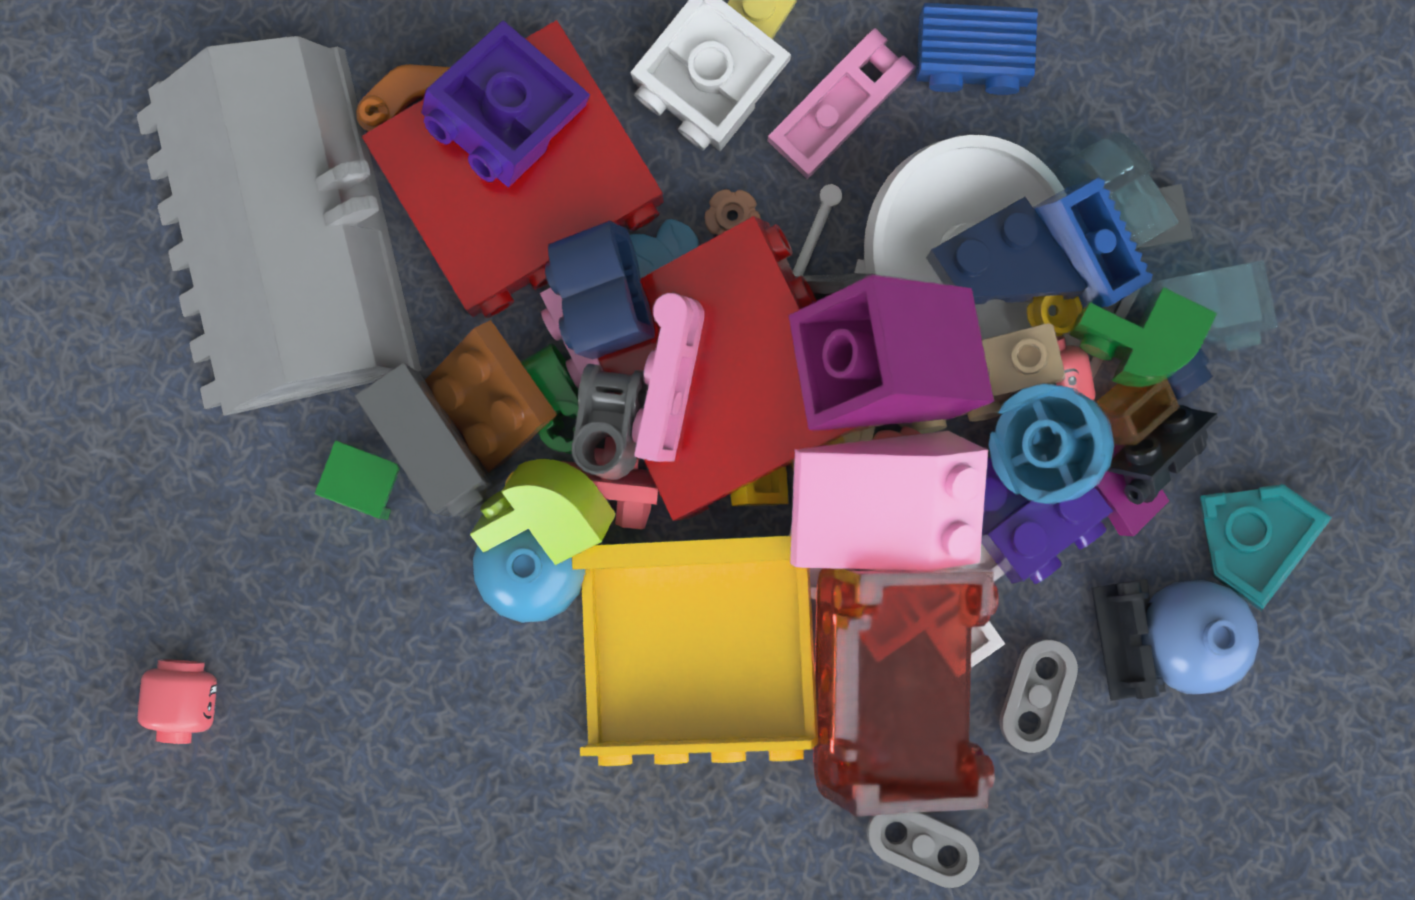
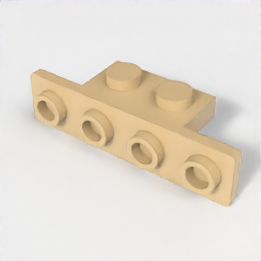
[848,323,1066,434]

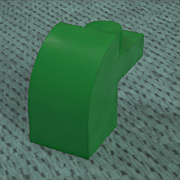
[1069,287,1217,387]

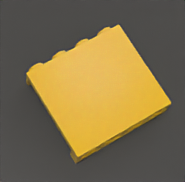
[572,536,818,766]

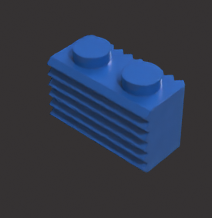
[916,3,1038,95]
[1033,178,1153,310]

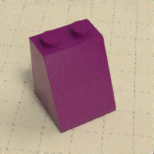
[789,275,994,430]

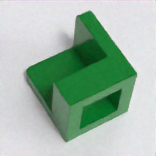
[314,440,400,520]

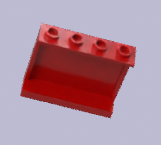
[361,20,664,319]
[598,216,869,521]

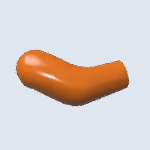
[356,64,450,131]

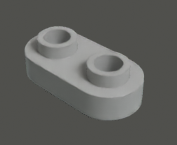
[999,639,1078,753]
[867,803,979,888]

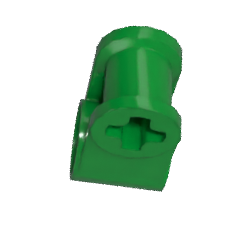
[521,343,579,454]

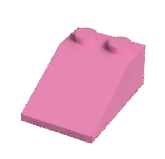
[790,431,988,571]

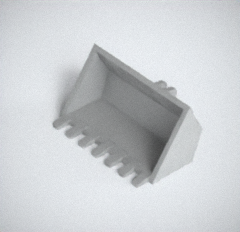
[137,36,421,416]

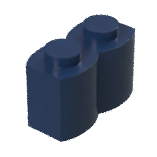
[545,221,655,360]

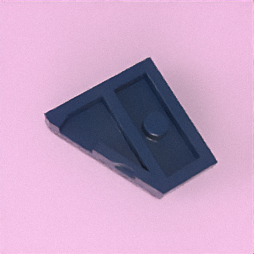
[926,197,1087,305]

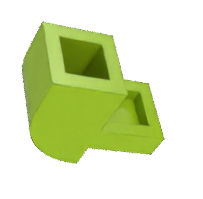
[470,459,616,565]

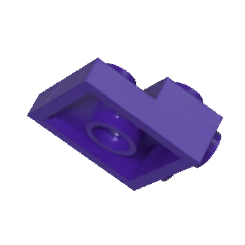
[421,20,590,188]
[981,456,1113,584]

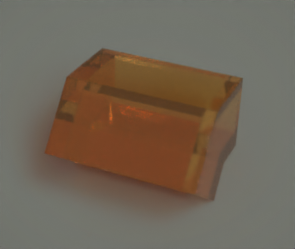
[1096,379,1180,445]

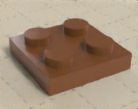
[425,320,557,473]

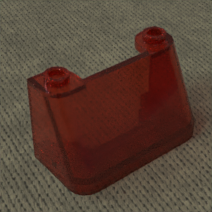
[813,568,999,816]

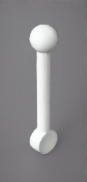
[793,184,842,276]

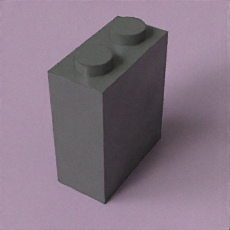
[355,363,496,519]

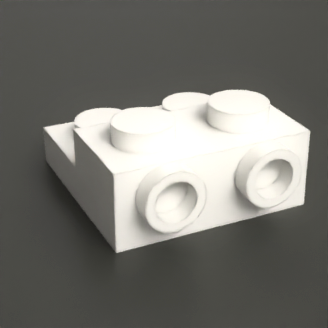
[631,0,791,151]

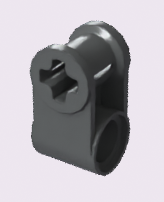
[572,364,649,480]

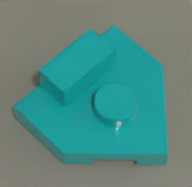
[1200,484,1332,611]

